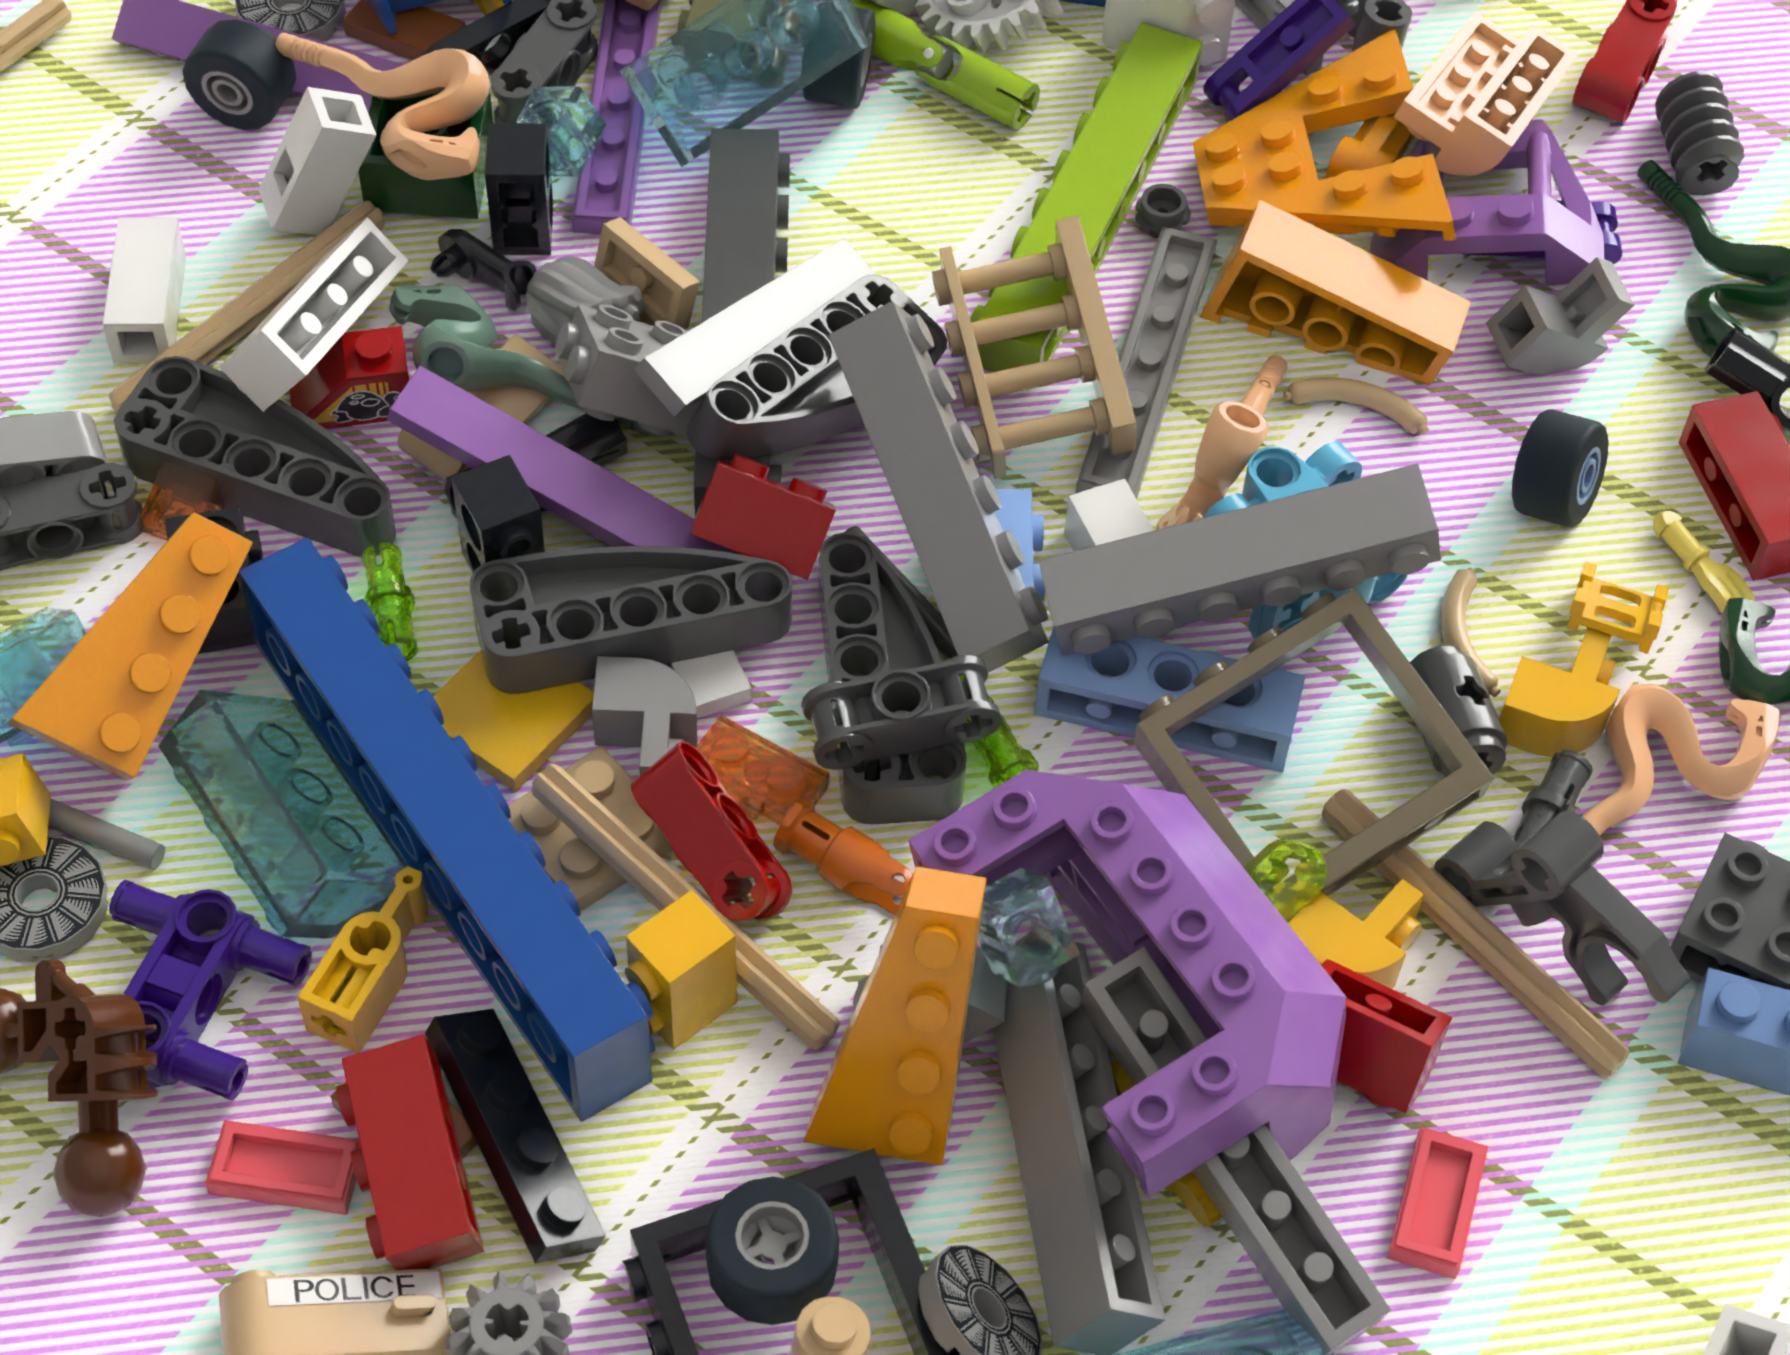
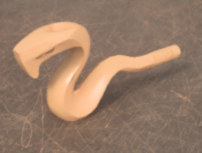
[275,33,490,180]
[1157,355,1288,530]
[1581,684,1779,836]

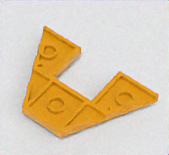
[1192,29,1456,241]

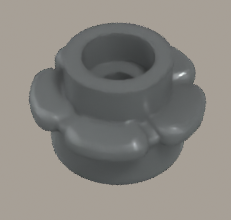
[1135,184,1191,236]

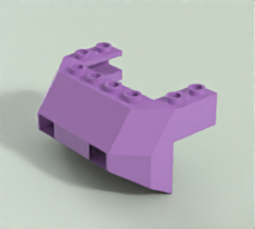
[908,770,1346,1198]

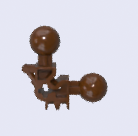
[0,959,159,1217]

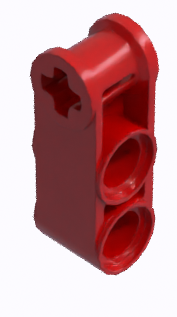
[1572,0,1678,124]
[631,741,792,921]

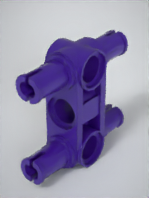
[109,880,312,1101]

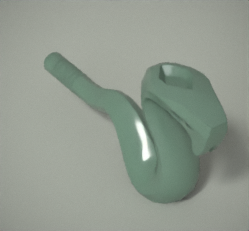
[389,285,650,435]

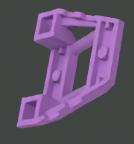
[1370,119,1604,285]

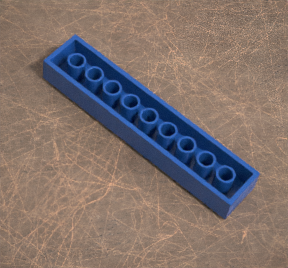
[239,537,656,1122]

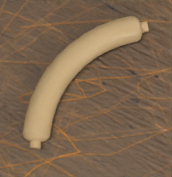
[1283,377,1429,435]
[1441,568,1501,698]

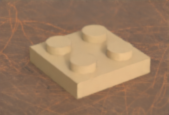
[508,745,672,912]

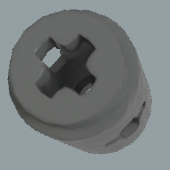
[1410,646,1507,777]

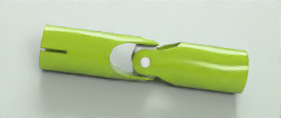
[840,0,1040,130]

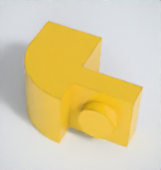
[1499,627,1621,757]
[1288,879,1424,989]

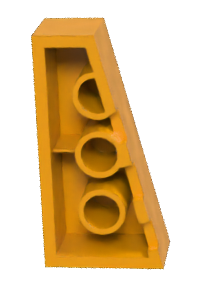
[1200,200,1471,385]
[7,512,253,781]
[803,866,987,1166]

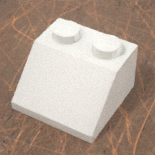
[1102,0,1236,66]

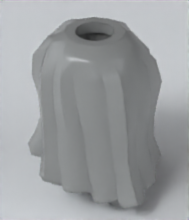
[525,256,644,345]

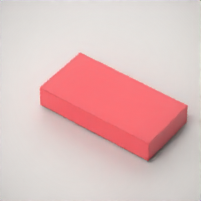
[205,1120,361,1215]
[1387,1126,1489,1279]

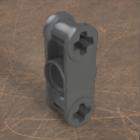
[490,0,598,123]
[0,463,146,571]
[801,655,1002,770]

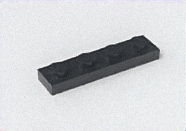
[425,1008,606,1264]

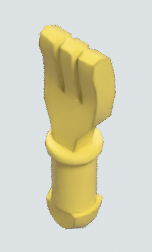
[1653,511,1755,614]

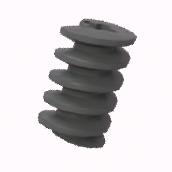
[1655,71,1744,196]

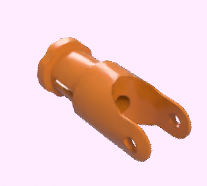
[773,798,913,915]

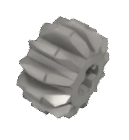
[446,1272,572,1355]

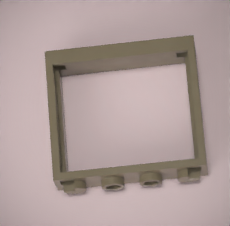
[1134,588,1494,922]

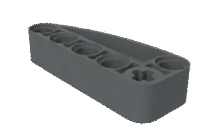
[687,274,947,460]
[114,356,396,557]
[819,532,967,825]
[470,546,792,694]

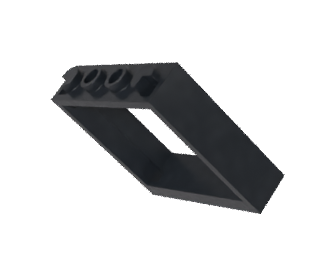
[622,1148,960,1355]

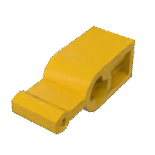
[297,866,428,1053]

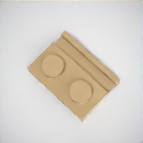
[594,217,700,329]

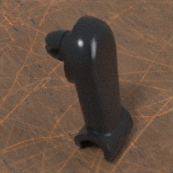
[430,229,537,311]

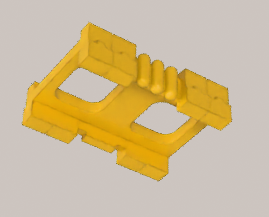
[1567,561,1669,654]

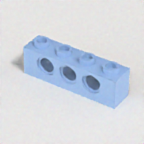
[1034,626,1306,772]

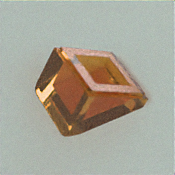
[137,462,224,541]

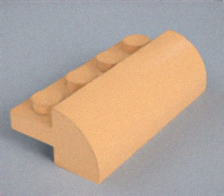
[1394,12,1578,176]

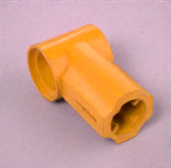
[1326,113,1415,178]

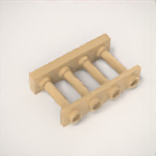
[931,215,1137,480]

